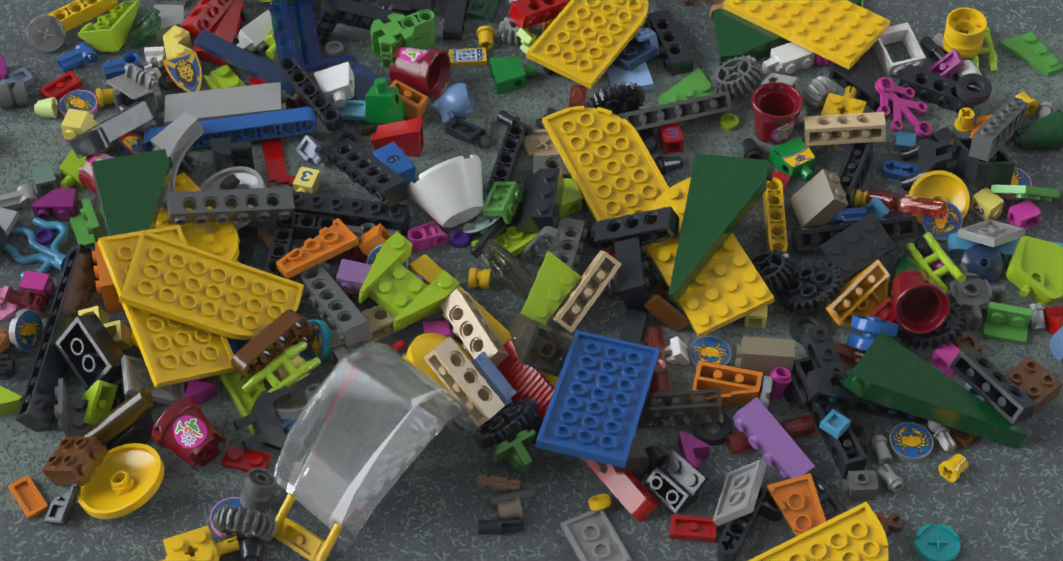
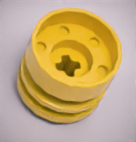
[942,7,987,58]

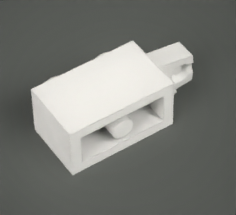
[236,10,276,53]
[762,42,815,75]

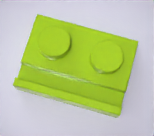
[203,65,246,90]

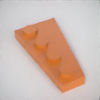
[276,218,359,279]
[766,473,826,536]

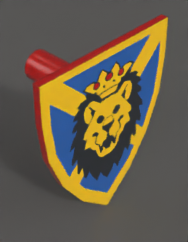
[162,51,202,93]

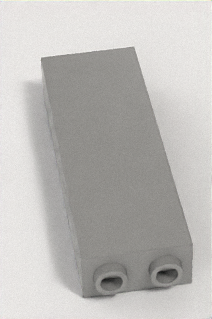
[164,82,287,126]

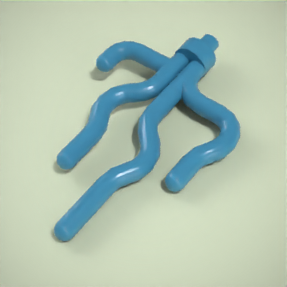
[3,217,68,279]

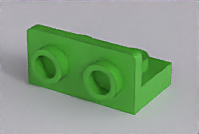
[481,182,522,224]

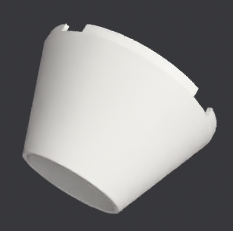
[407,155,483,228]

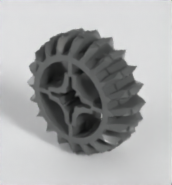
[711,55,763,100]
[213,505,276,542]

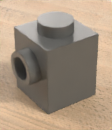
[843,470,879,501]

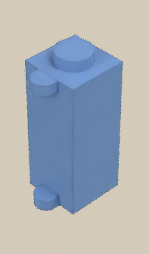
[471,351,517,406]

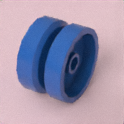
[846,315,899,351]

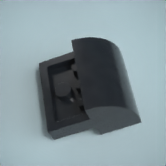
[211,137,255,172]
[644,450,709,514]

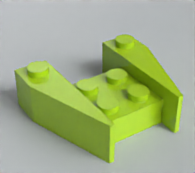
[358,231,460,332]

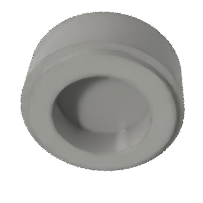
[325,41,344,57]

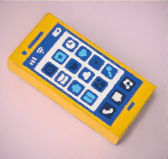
[448,48,487,67]

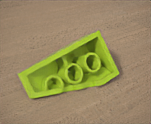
[78,0,140,53]

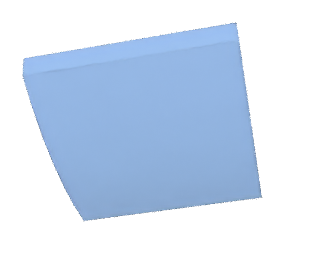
[606,62,654,90]

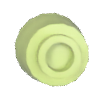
[34,97,59,118]

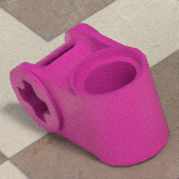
[408,220,448,253]

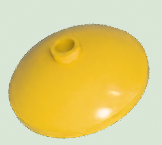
[909,170,970,225]

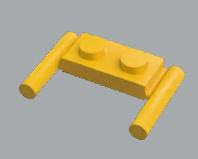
[273,493,343,561]

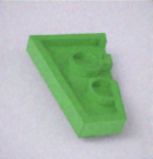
[1000,31,1063,76]
[658,68,716,105]
[991,185,1060,201]

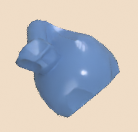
[434,83,474,124]

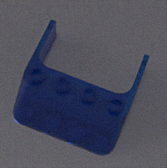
[270,0,358,72]

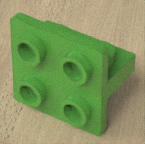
[70,198,108,247]
[983,302,1033,344]
[492,429,536,474]

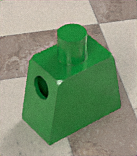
[489,56,535,95]
[365,78,406,123]

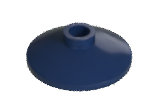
[961,244,1003,283]

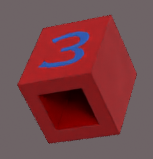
[658,123,684,155]

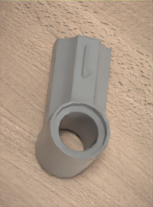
[0,184,38,210]

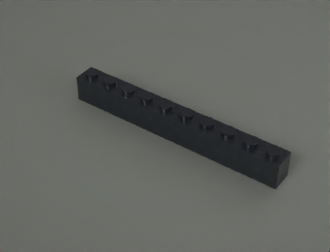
[16,243,97,432]

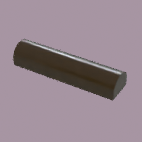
[79,387,154,446]

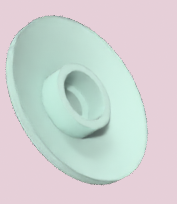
[463,214,500,234]

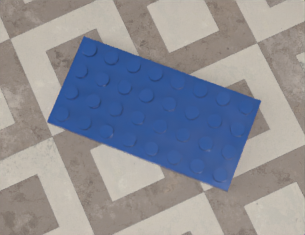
[535,330,660,468]

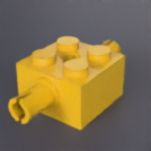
[820,86,866,148]
[161,525,240,561]

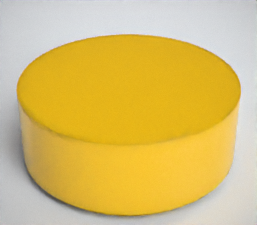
[588,494,612,511]

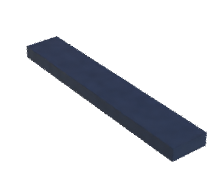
[194,29,295,96]

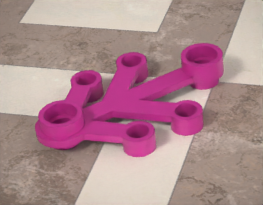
[875,77,932,138]

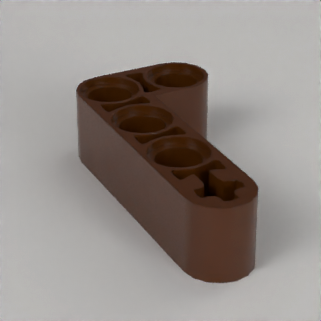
[231,309,315,378]

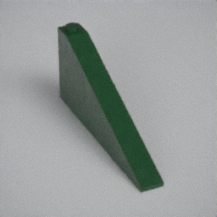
[713,0,862,66]
[91,149,173,236]
[668,154,773,305]
[843,331,1029,448]

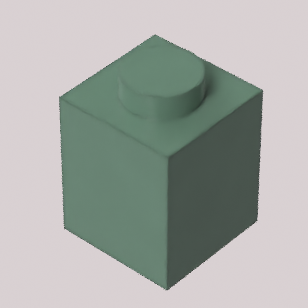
[32,163,58,196]

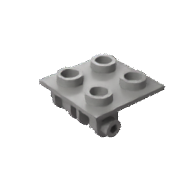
[106,63,161,100]

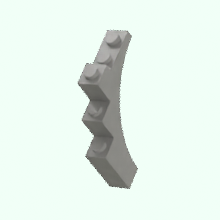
[150,111,205,211]

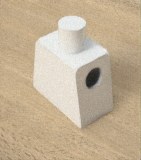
[314,62,354,107]

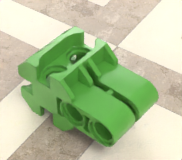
[370,9,436,69]

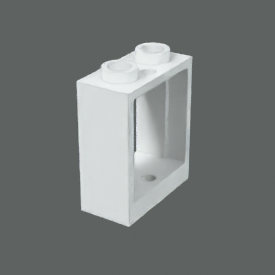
[872,22,926,76]

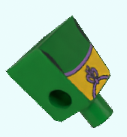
[769,136,816,182]

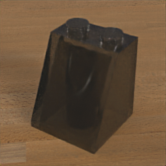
[509,312,574,377]

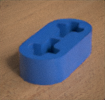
[881,160,918,181]

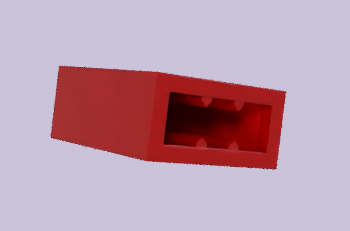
[371,117,425,158]

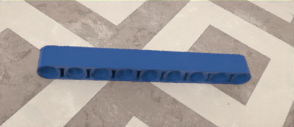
[143,107,316,152]

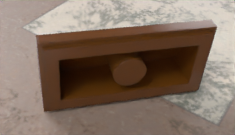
[644,294,690,332]

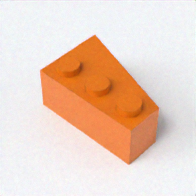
[92,242,124,313]
[689,360,763,409]

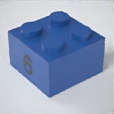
[373,142,417,186]

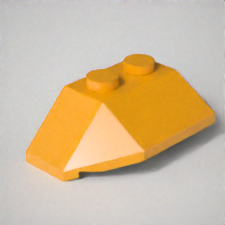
[826,259,890,330]

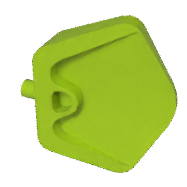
[1006,236,1063,306]

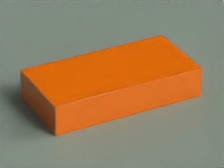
[8,475,49,520]

